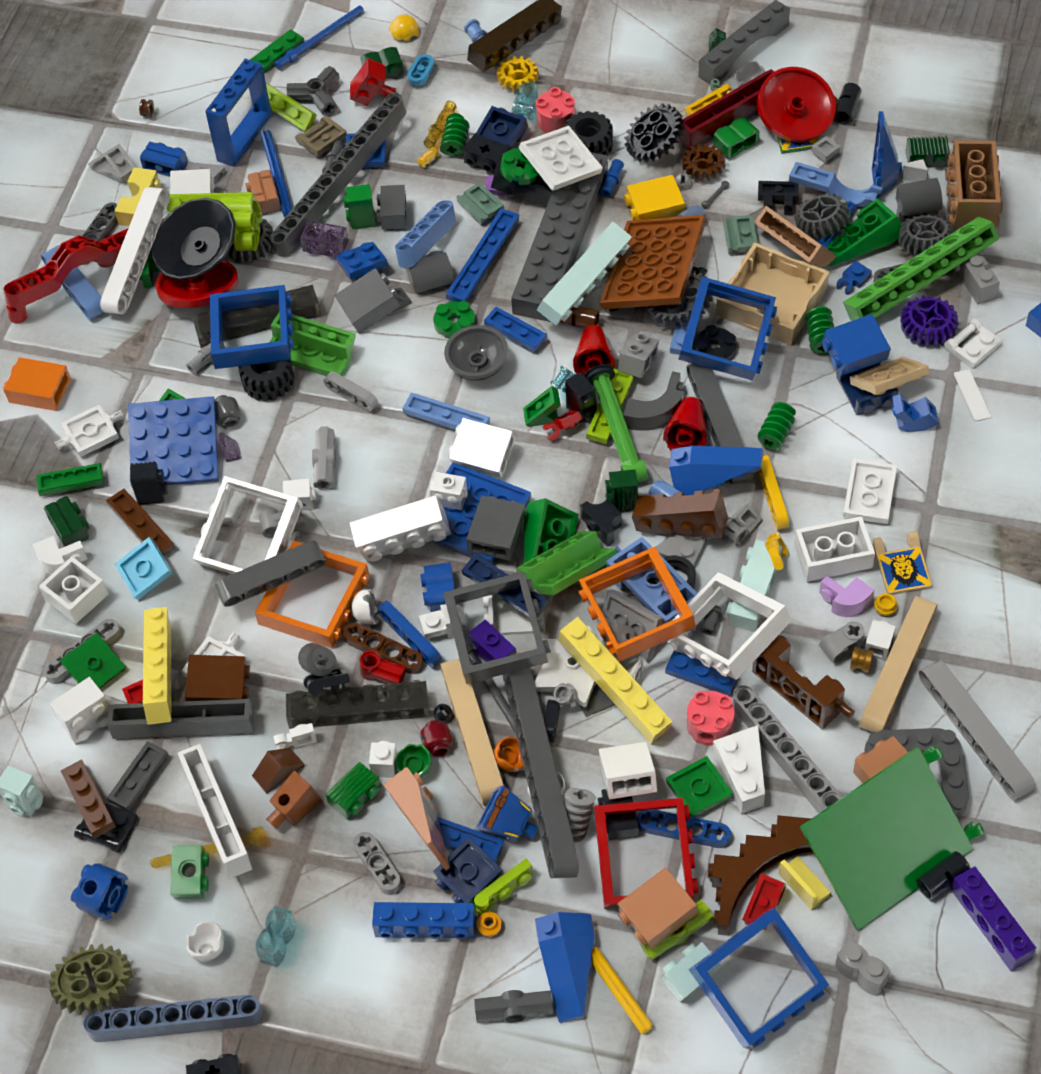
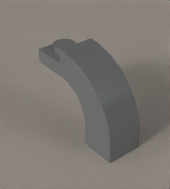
[623,371,684,431]

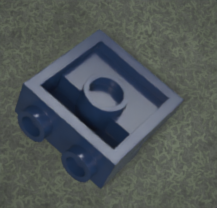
[476,106,528,146]
[433,837,504,906]

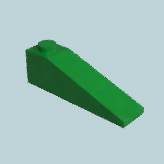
[827,198,902,266]

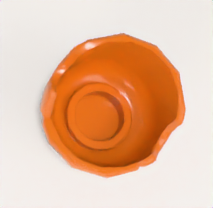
[494,737,524,773]

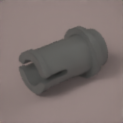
[700,605,722,635]

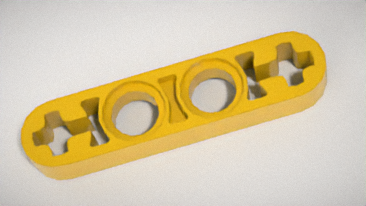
[757,455,789,530]

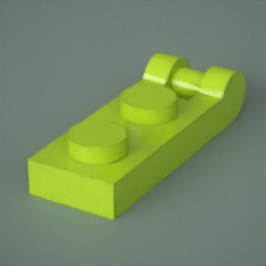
[474,858,533,916]

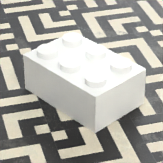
[794,516,875,582]

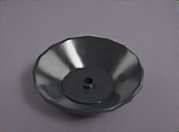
[151,198,236,280]

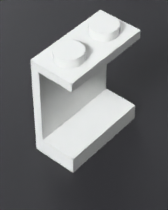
[483,589,545,635]

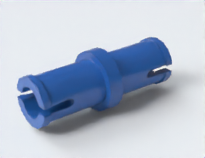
[600,159,624,198]

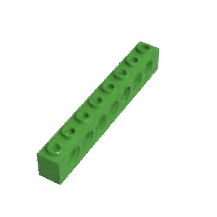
[843,217,999,321]

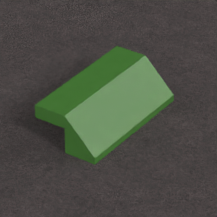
[270,311,356,376]
[517,531,617,595]

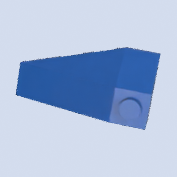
[669,446,764,495]

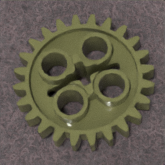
[49,944,133,1015]

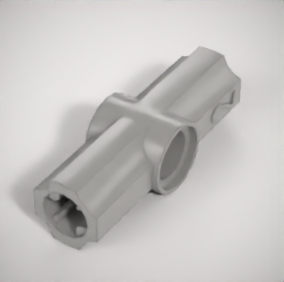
[312,426,336,490]

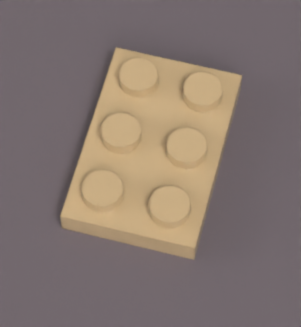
[850,356,929,395]

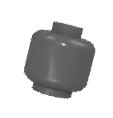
[215,395,242,428]

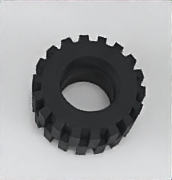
[564,111,613,156]
[238,359,295,401]

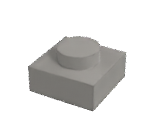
[811,136,840,162]

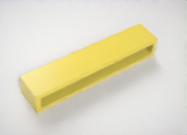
[143,607,171,725]
[558,617,672,744]

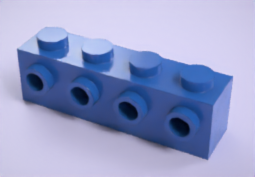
[372,902,476,939]

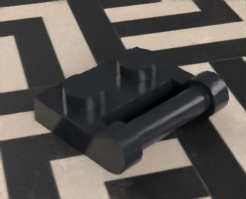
[303,667,350,695]
[74,803,138,853]

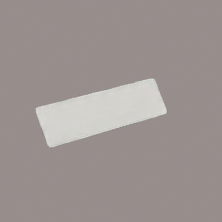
[954,369,991,421]

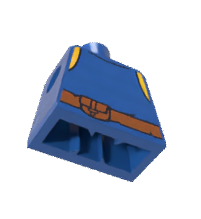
[475,785,538,842]

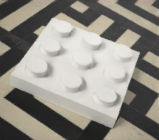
[519,126,603,191]

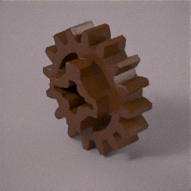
[682,143,725,181]

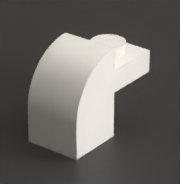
[32,536,88,575]

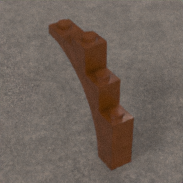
[707,815,814,936]

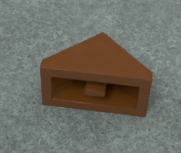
[252,748,305,794]

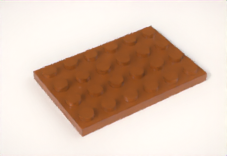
[600,215,706,309]

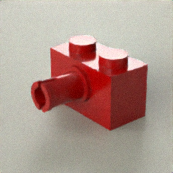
[350,58,396,106]

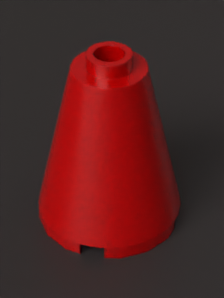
[573,325,616,374]
[663,397,707,451]

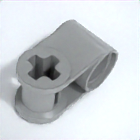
[819,622,864,664]

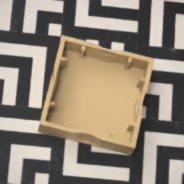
[716,242,830,346]

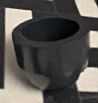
[433,703,453,724]

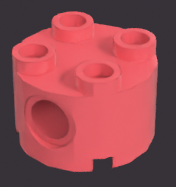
[536,87,576,133]
[687,691,734,746]

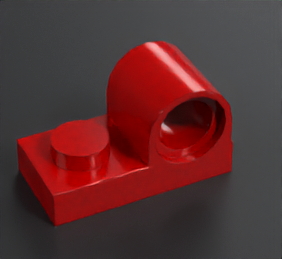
[742,873,786,930]

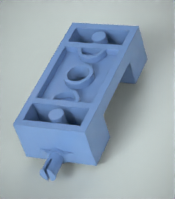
[607,537,698,635]

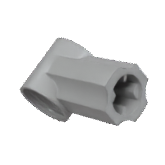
[259,508,305,538]

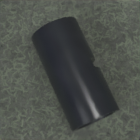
[834,83,862,125]
[916,851,971,900]

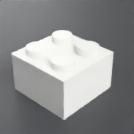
[39,557,108,624]
[49,677,109,745]

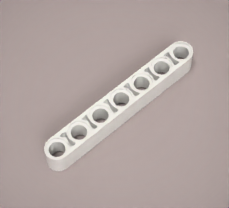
[100,187,170,314]

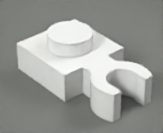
[273,723,317,749]

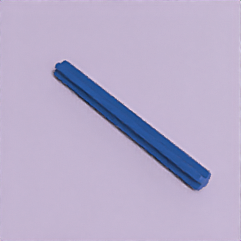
[260,130,293,218]

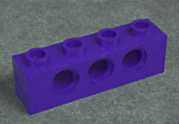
[951,866,1036,972]

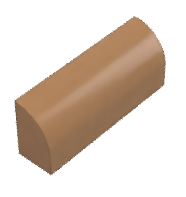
[754,206,836,268]

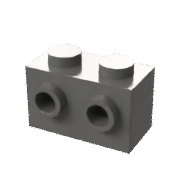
[377,185,406,230]

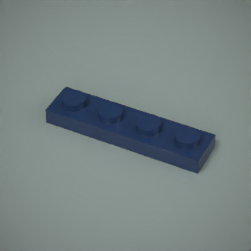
[461,554,549,618]

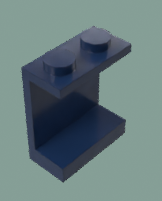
[836,362,899,415]

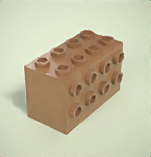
[945,140,1003,231]

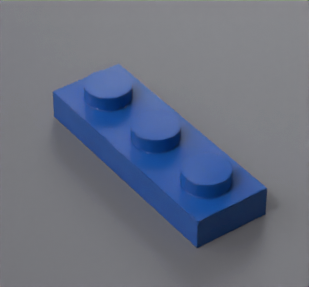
[484,306,547,353]
[665,650,739,697]
[438,817,505,863]

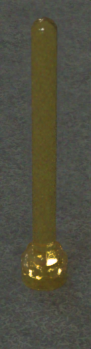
[150,826,267,868]

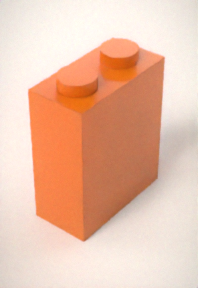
[3,357,71,411]

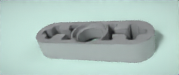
[323,371,378,412]
[353,832,401,895]

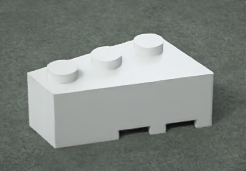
[713,725,765,815]

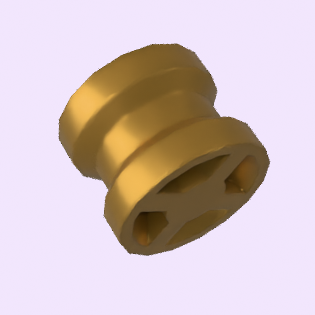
[850,646,874,673]

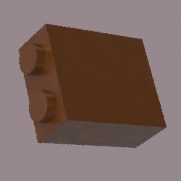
[185,655,250,701]

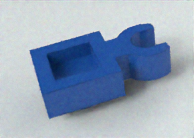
[836,260,872,295]

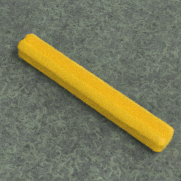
[591,947,652,1034]

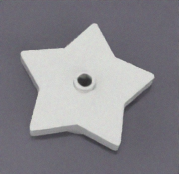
[534,626,596,707]

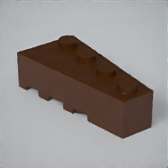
[632,489,728,538]

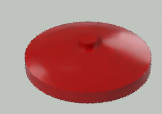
[757,66,836,143]
[155,260,239,308]

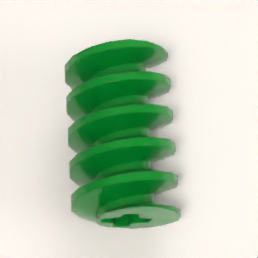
[440,113,470,156]
[806,306,834,355]
[757,402,796,451]

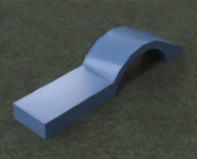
[789,162,883,207]

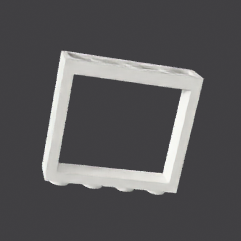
[193,476,303,574]
[668,572,792,680]

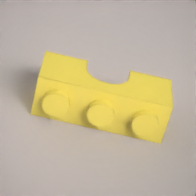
[114,167,161,226]

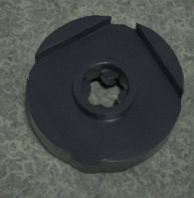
[694,325,736,361]

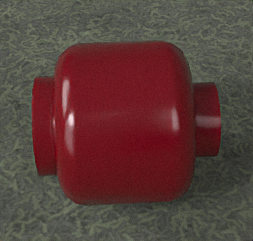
[420,720,453,757]

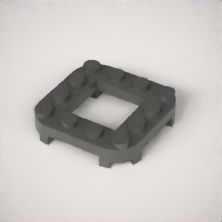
[864,728,969,818]

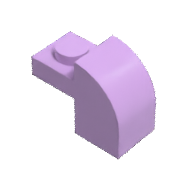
[819,576,875,617]

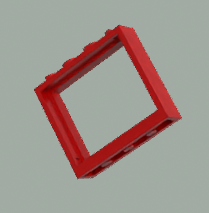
[594,798,698,909]

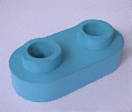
[407,54,435,87]

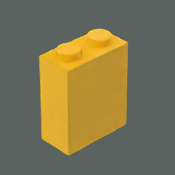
[624,175,685,220]

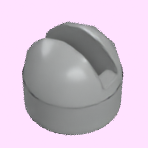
[675,173,691,191]

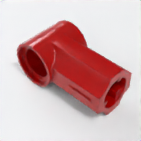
[359,651,406,687]

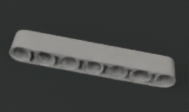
[919,660,1036,800]
[733,685,842,813]

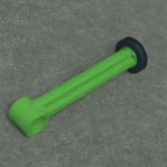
[584,364,648,483]

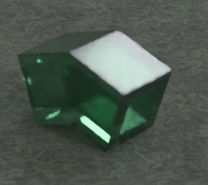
[708,28,726,52]

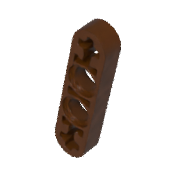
[343,623,423,674]

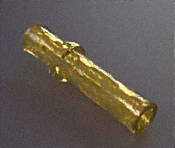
[423,100,457,149]

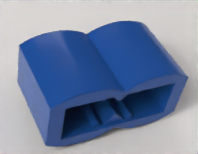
[420,562,457,612]

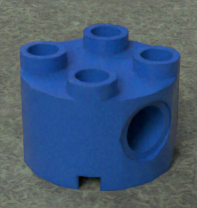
[71,863,128,920]

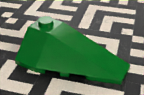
[524,498,579,563]

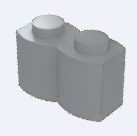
[835,941,890,996]

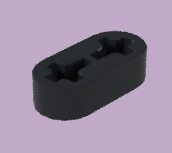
[544,699,560,742]

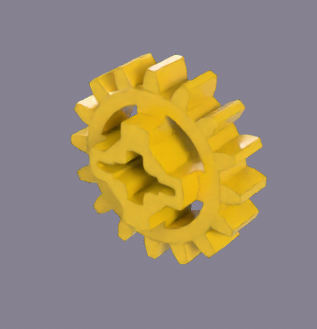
[497,56,538,92]

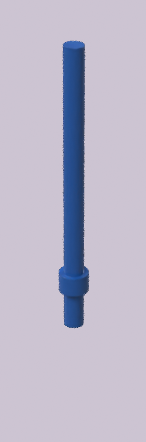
[275,5,364,69]

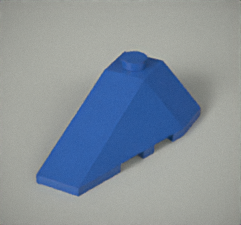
[871,111,902,198]
[535,912,596,1023]

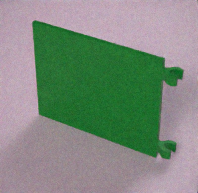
[800,746,985,930]

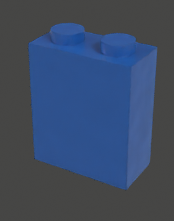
[822,314,891,376]

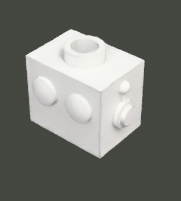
[430,472,468,510]

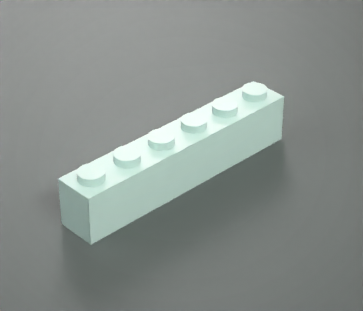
[537,221,632,325]

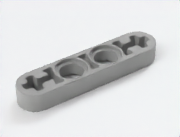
[43,619,121,684]

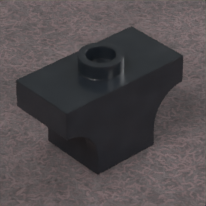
[580,499,622,547]

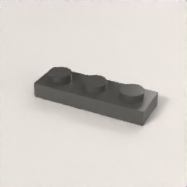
[107,741,168,811]

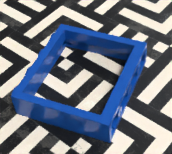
[205,58,272,167]
[678,276,777,381]
[210,285,294,369]
[688,908,829,1048]

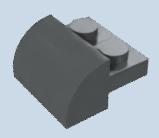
[895,178,943,224]
[405,251,454,293]

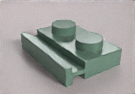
[457,182,504,224]
[723,215,758,254]

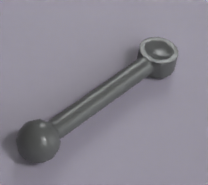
[701,181,729,209]

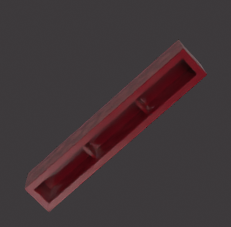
[678,69,774,149]

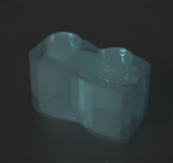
[256,906,296,967]

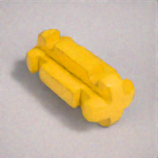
[417,147,439,168]

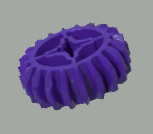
[900,295,959,348]

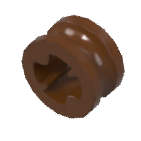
[139,99,154,117]

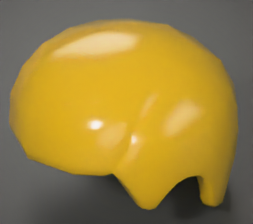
[389,14,420,42]

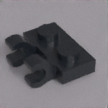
[758,181,799,215]

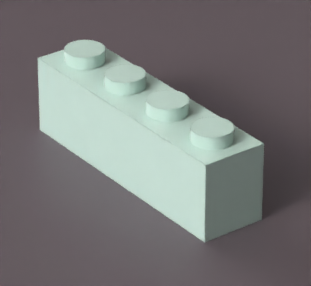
[726,539,782,632]

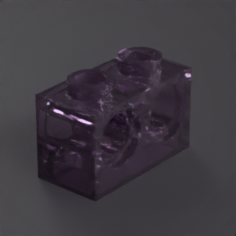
[300,220,349,258]

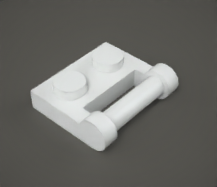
[944,318,1002,369]

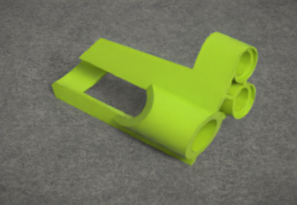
[166,192,262,251]

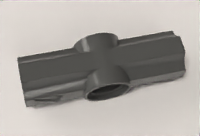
[474,990,553,1023]

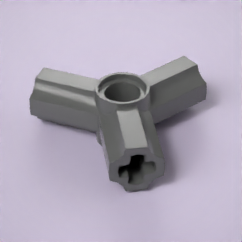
[286,66,340,116]

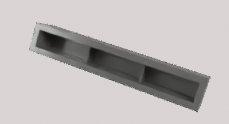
[107,699,254,739]

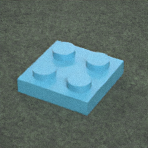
[115,537,173,600]

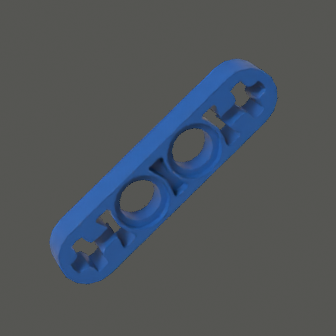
[377,600,442,668]
[637,810,731,848]

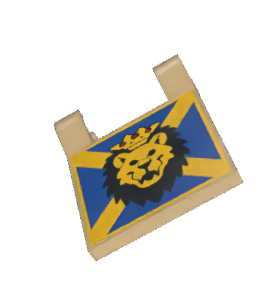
[872,531,932,595]

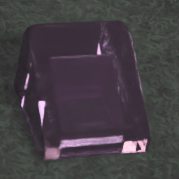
[218,433,242,462]

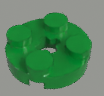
[500,148,539,185]
[433,301,475,339]

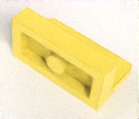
[778,856,831,910]

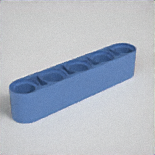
[395,200,456,268]
[41,245,104,320]

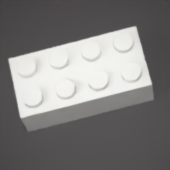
[350,495,451,561]

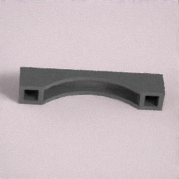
[698,0,790,84]

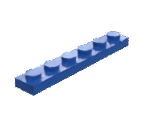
[446,208,519,302]

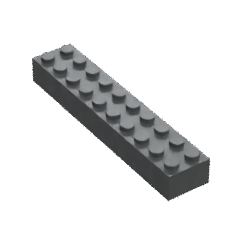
[511,153,608,322]

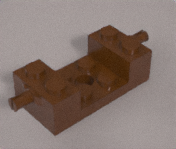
[752,635,855,730]

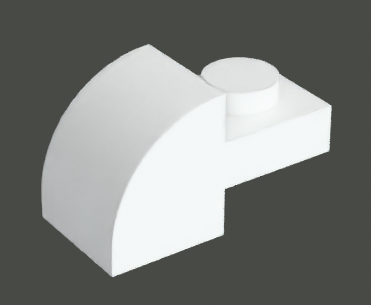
[419,604,470,639]

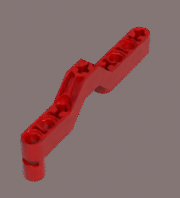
[3,218,164,323]

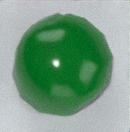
[395,744,432,778]

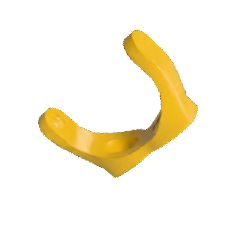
[765,532,789,570]

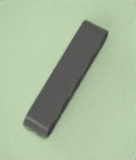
[214,540,326,607]

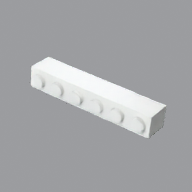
[178,744,252,879]

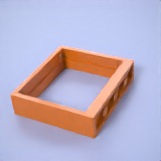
[255,541,370,649]
[578,546,696,662]

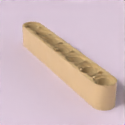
[859,596,938,733]
[440,659,504,805]

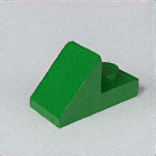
[523,386,561,427]

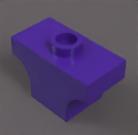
[468,620,517,662]

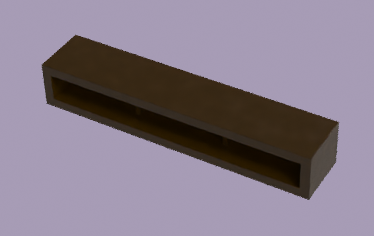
[467,0,562,72]

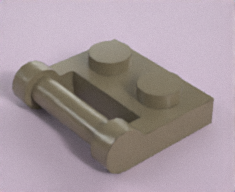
[295,115,347,157]

